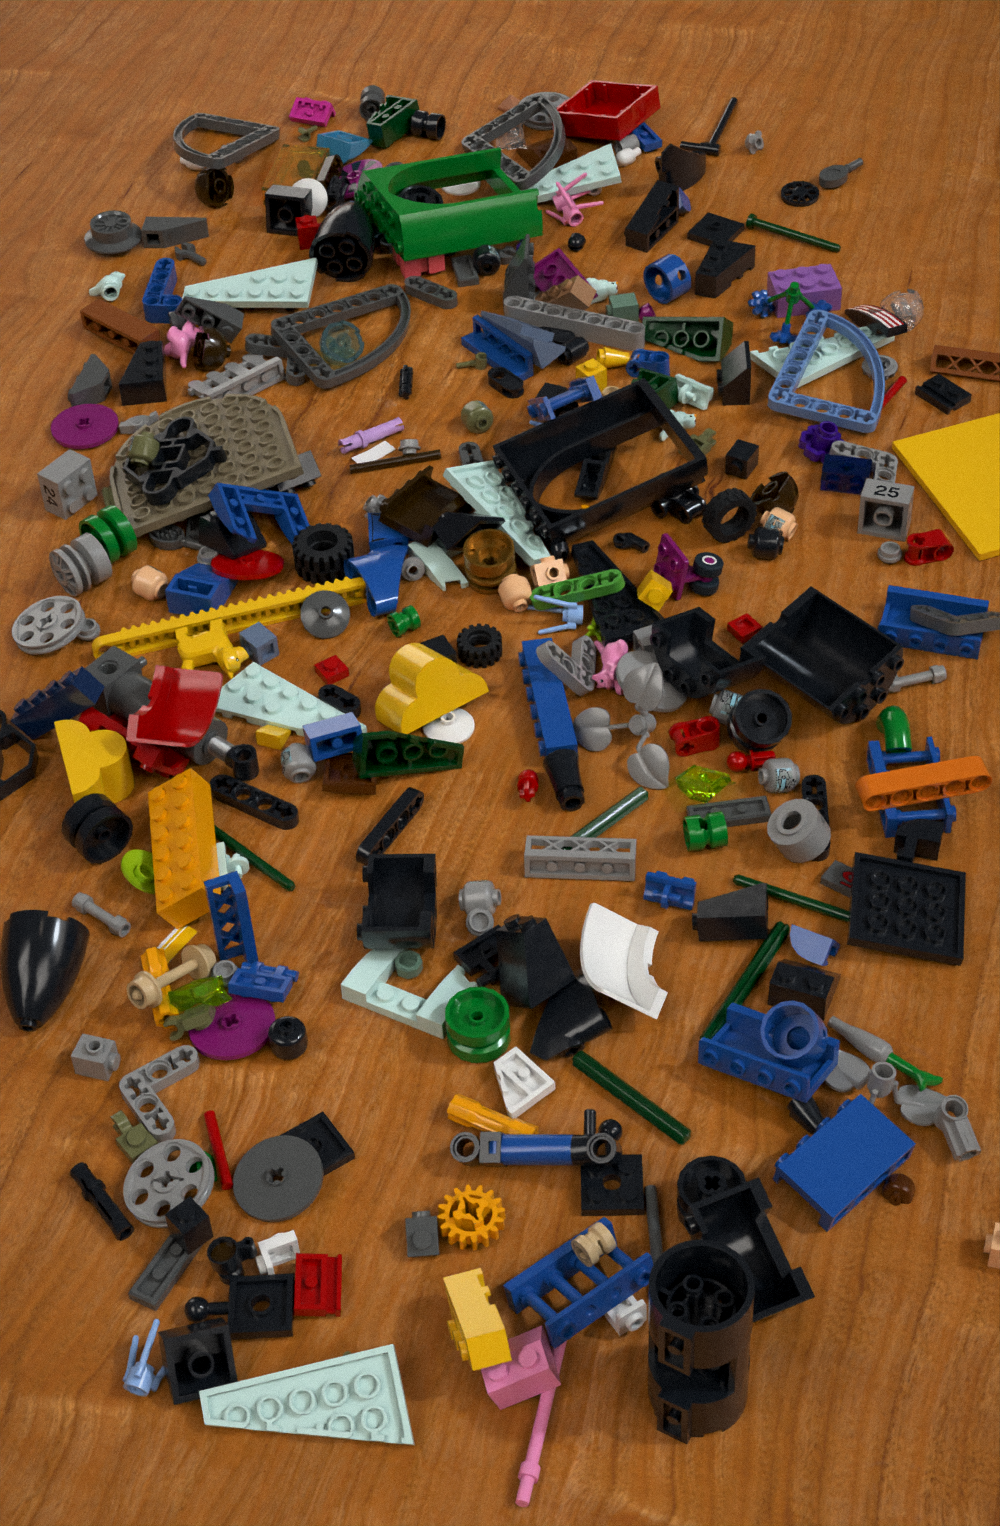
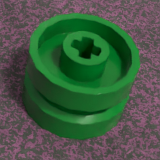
[79,505,138,564]
[445,987,511,1063]

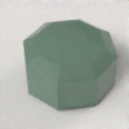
[394,950,423,979]

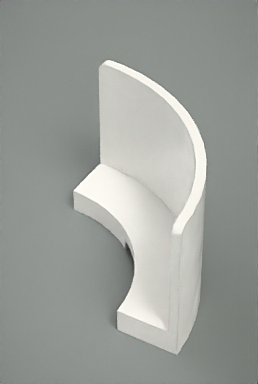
[580,903,668,1019]

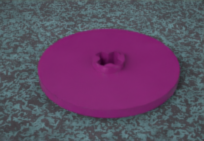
[51,404,119,449]
[189,992,276,1060]

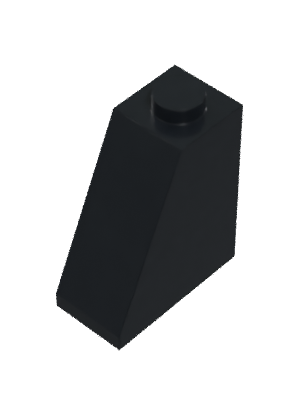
[692,883,769,941]

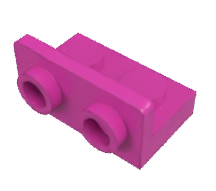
[289,97,336,127]

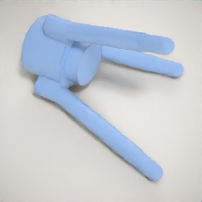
[527,595,583,635]
[122,1319,165,1397]

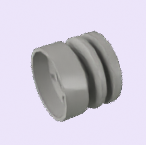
[49,532,113,597]

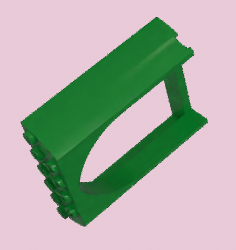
[354,147,543,262]

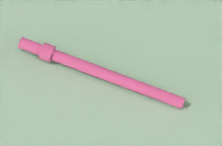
[515,1341,567,1507]

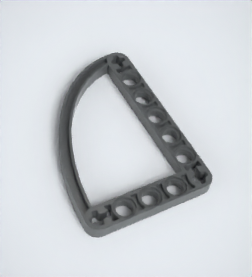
[461,94,566,190]
[173,113,280,169]
[271,284,411,389]

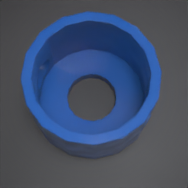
[643,254,691,304]
[760,1000,828,1068]

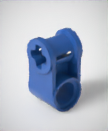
[625,349,670,378]

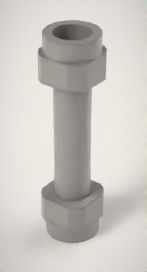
[888,665,947,693]
[72,892,131,937]

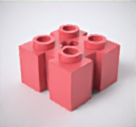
[392,247,445,279]

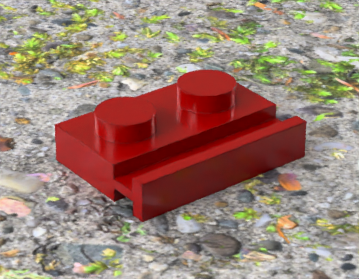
[294,1253,342,1317]

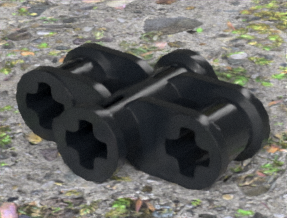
[651,473,706,524]

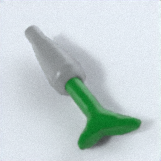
[827,1016,943,1092]

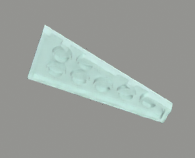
[520,143,622,203]
[182,257,318,308]
[750,326,895,388]
[443,460,551,566]
[216,662,367,737]
[199,1344,415,1446]

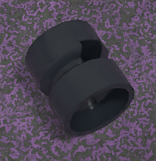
[411,110,446,140]

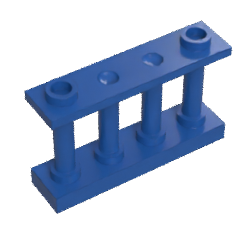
[527,375,602,421]
[866,736,956,838]
[503,1217,653,1349]

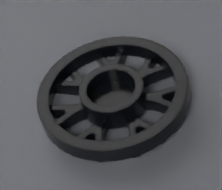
[781,181,819,207]

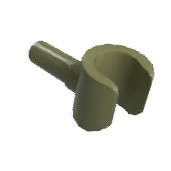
[298,125,318,142]
[456,352,487,370]

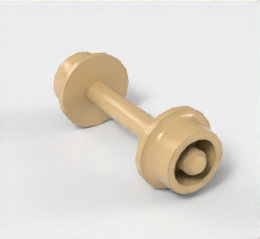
[126,944,216,1009]

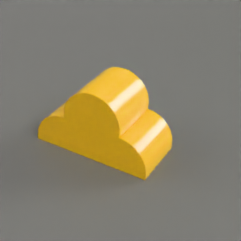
[375,643,489,734]
[54,720,135,803]

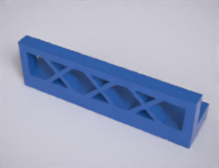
[461,315,534,381]
[204,871,258,963]

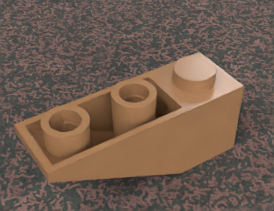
[535,275,597,310]

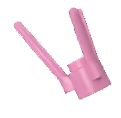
[552,172,604,212]
[546,182,584,226]

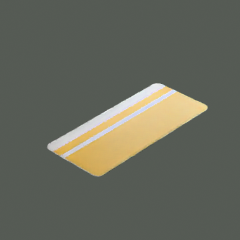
[157,925,197,963]

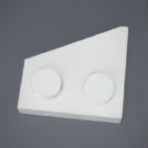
[493,1047,556,1118]

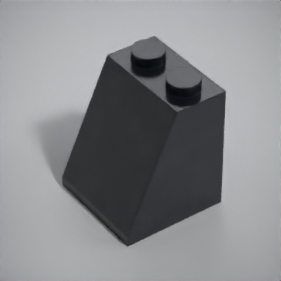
[496,914,576,1009]

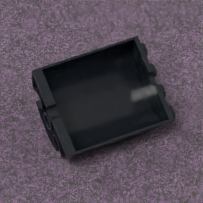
[740,586,904,724]

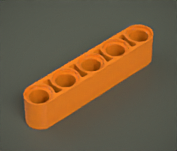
[855,756,992,811]

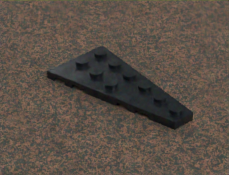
[571,540,665,647]

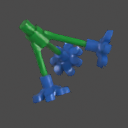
[748,282,832,344]

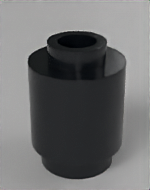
[558,337,589,366]

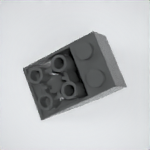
[503,234,535,309]

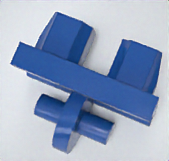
[643,871,697,910]

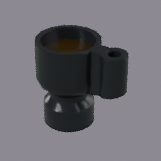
[207,1236,257,1285]

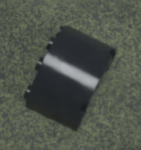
[650,607,766,698]
[357,853,437,949]
[683,1177,815,1323]

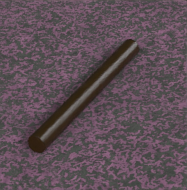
[349,449,441,474]

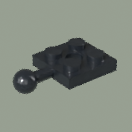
[581,1119,644,1216]
[184,1273,295,1340]

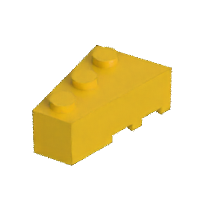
[443,1268,512,1371]

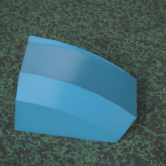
[316,130,372,165]

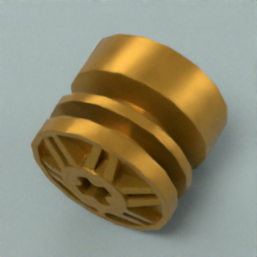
[463,529,517,595]

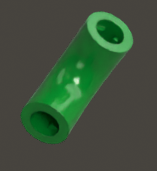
[876,705,912,753]

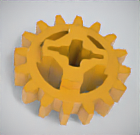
[437,1184,506,1251]

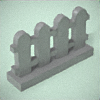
[187,353,285,400]

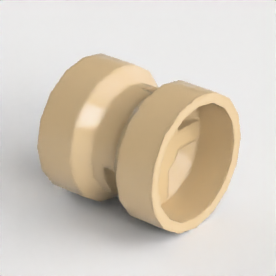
[571,1222,616,1267]

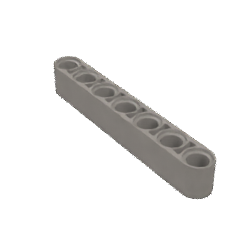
[504,296,645,351]

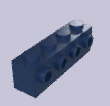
[10,666,105,740]

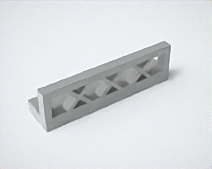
[524,835,637,881]

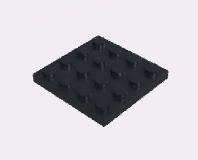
[847,852,966,966]

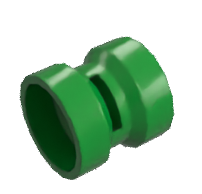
[387,605,421,637]

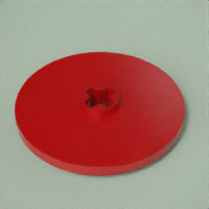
[211,550,284,580]

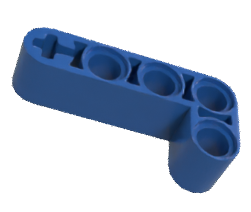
[142,258,182,324]

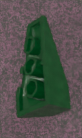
[642,317,734,362]
[352,731,464,779]

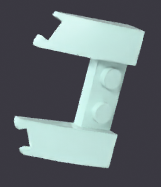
[408,511,479,591]
[340,949,477,1039]

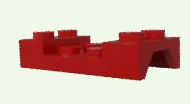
[78,707,190,778]

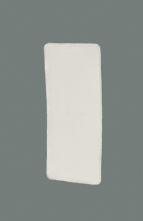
[352,441,395,463]

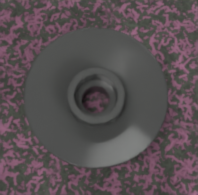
[300,590,350,639]

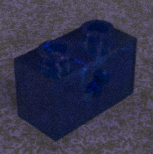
[820,454,872,495]

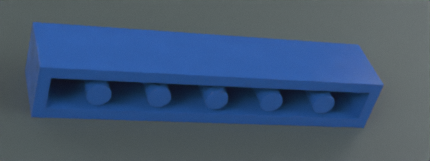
[518,637,578,757]

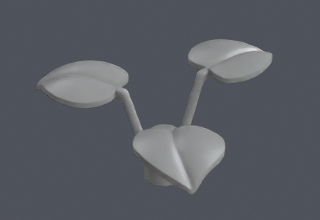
[573,662,670,789]
[824,1050,948,1126]

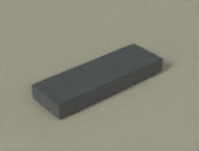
[686,796,772,827]
[128,1235,203,1311]

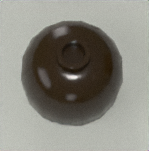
[194,168,234,207]
[193,326,231,371]
[750,471,799,515]

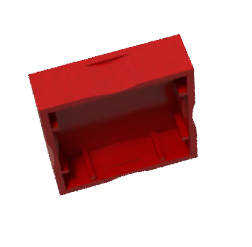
[552,80,661,141]

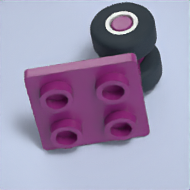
[654,533,724,600]

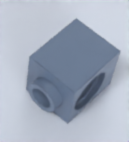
[239,622,279,666]

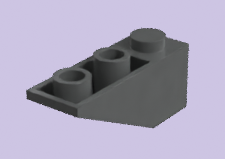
[141,217,209,248]
[174,296,244,343]

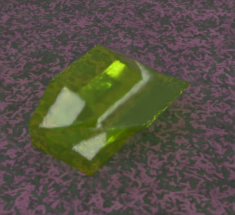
[675,765,736,803]
[168,975,232,1011]

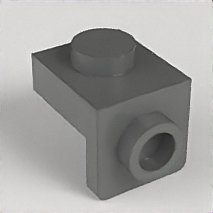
[405,1211,440,1257]

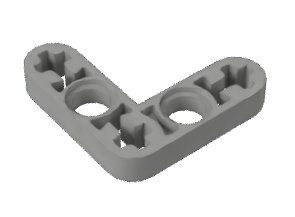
[829,441,898,483]
[536,635,596,696]
[119,1045,200,1143]

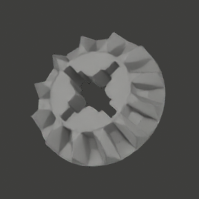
[862,355,898,380]

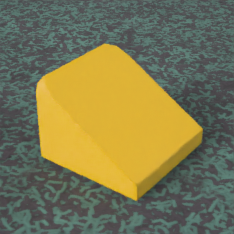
[255,724,291,750]

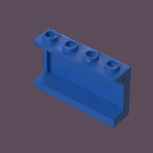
[878,585,989,660]
[698,1002,840,1103]
[773,1094,916,1232]

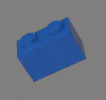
[302,712,362,762]

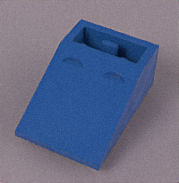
[165,563,239,616]

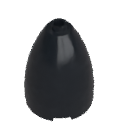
[309,200,375,282]
[0,910,90,1032]

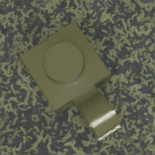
[678,428,716,455]
[163,1000,216,1041]
[110,1110,158,1164]

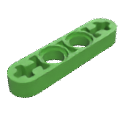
[530,569,625,610]

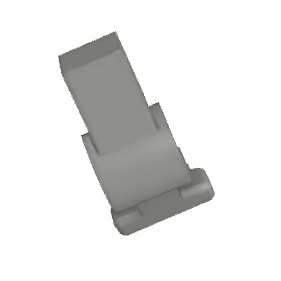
[119,411,159,434]

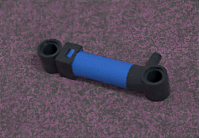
[450,1109,623,1168]

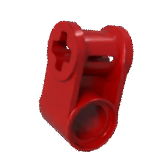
[904,529,954,566]
[668,716,721,757]

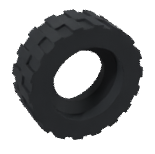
[702,488,757,543]

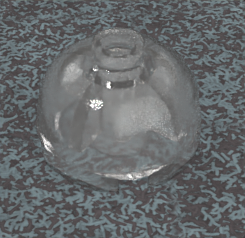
[880,289,924,332]

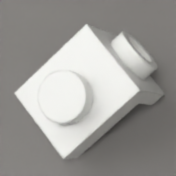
[255,1230,300,1275]
[604,1295,647,1336]

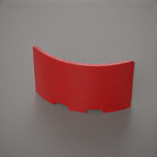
[126,665,223,748]

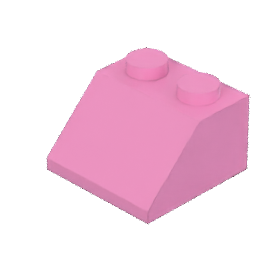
[481,1325,561,1410]

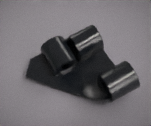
[655,143,706,191]
[530,967,613,1061]

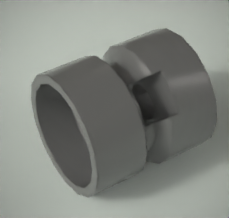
[359,85,385,121]

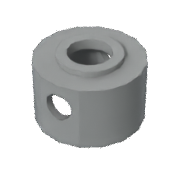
[767,799,831,863]

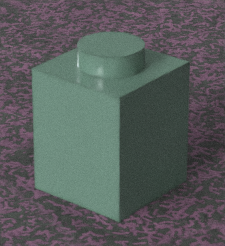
[605,292,639,322]

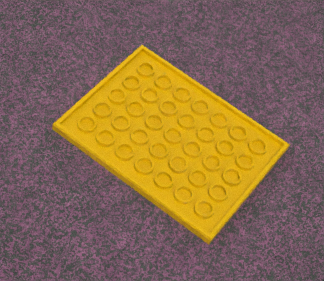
[892,413,1000,561]

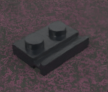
[915,374,972,415]

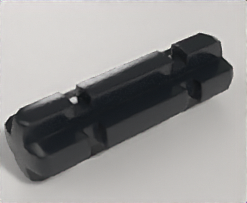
[399,365,413,399]

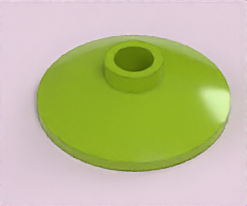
[121,849,155,894]

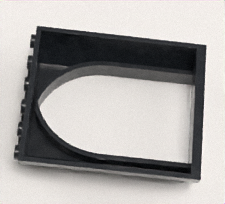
[492,378,708,549]

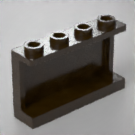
[379,465,473,548]

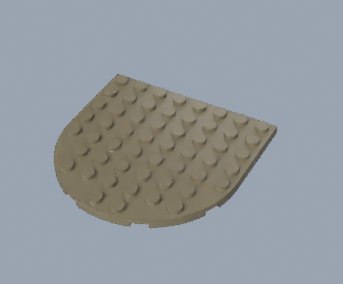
[109,394,304,538]

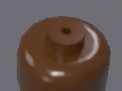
[882,1174,915,1206]

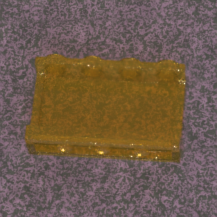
[261,144,330,205]

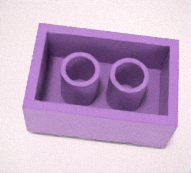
[767,264,842,318]

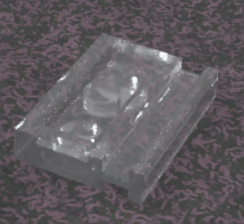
[496,123,526,152]

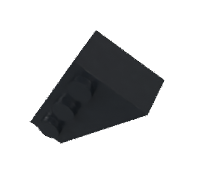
[624,180,679,253]
[695,238,756,299]
[118,341,167,406]

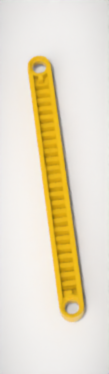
[92,576,367,659]

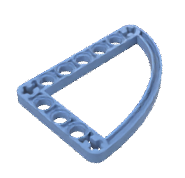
[768,309,885,433]

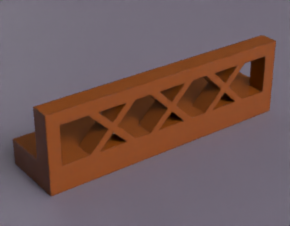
[930,345,1000,382]

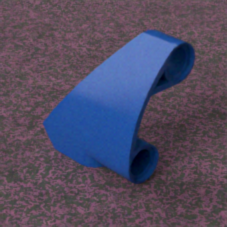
[344,545,408,617]

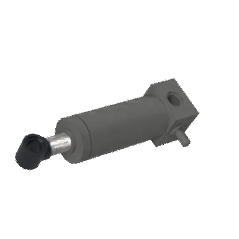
[85,646,259,781]

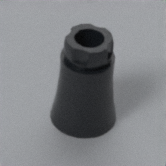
[543,749,585,812]

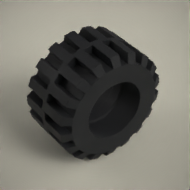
[292,523,355,585]

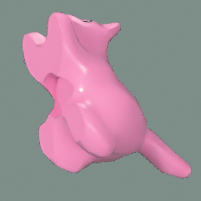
[164,321,202,368]
[592,639,628,695]

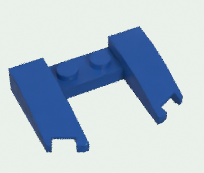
[208,483,310,544]

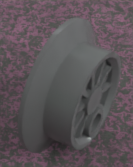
[84,210,142,254]

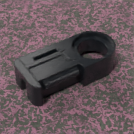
[325,176,351,214]

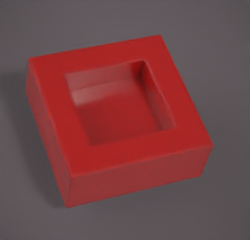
[727,613,763,644]
[314,655,349,685]

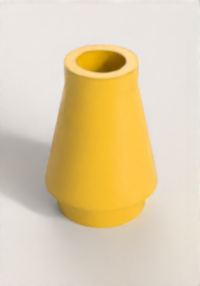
[596,347,630,368]

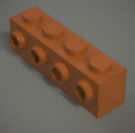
[80,298,160,354]

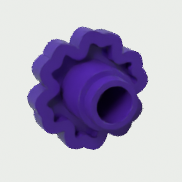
[798,421,844,464]

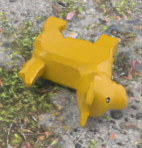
[175,618,249,680]

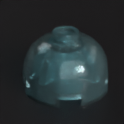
[319,320,364,366]

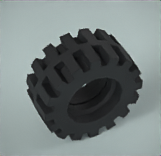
[457,623,502,669]

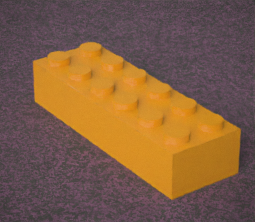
[148,768,221,929]

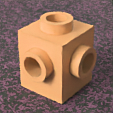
[530,556,569,589]

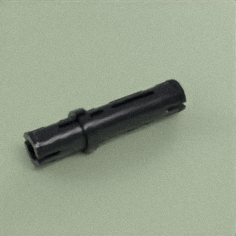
[69,1162,134,1241]

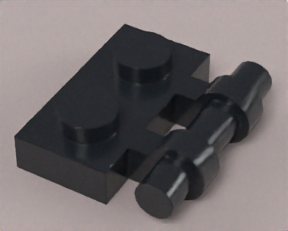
[453,924,501,987]

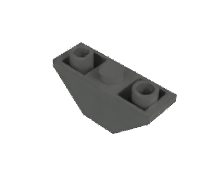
[68,354,112,407]

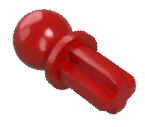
[726,750,776,772]
[517,769,539,802]

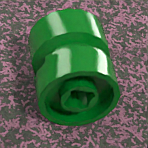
[683,811,728,852]

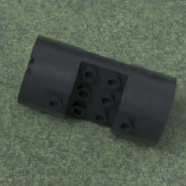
[648,1240,755,1444]

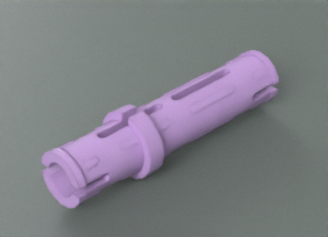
[338,417,404,454]

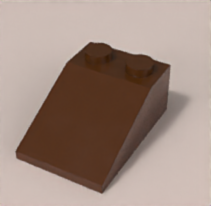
[516,138,577,170]

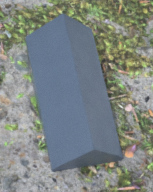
[480,310,566,369]

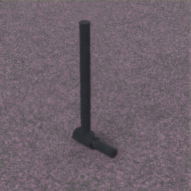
[680,97,738,156]

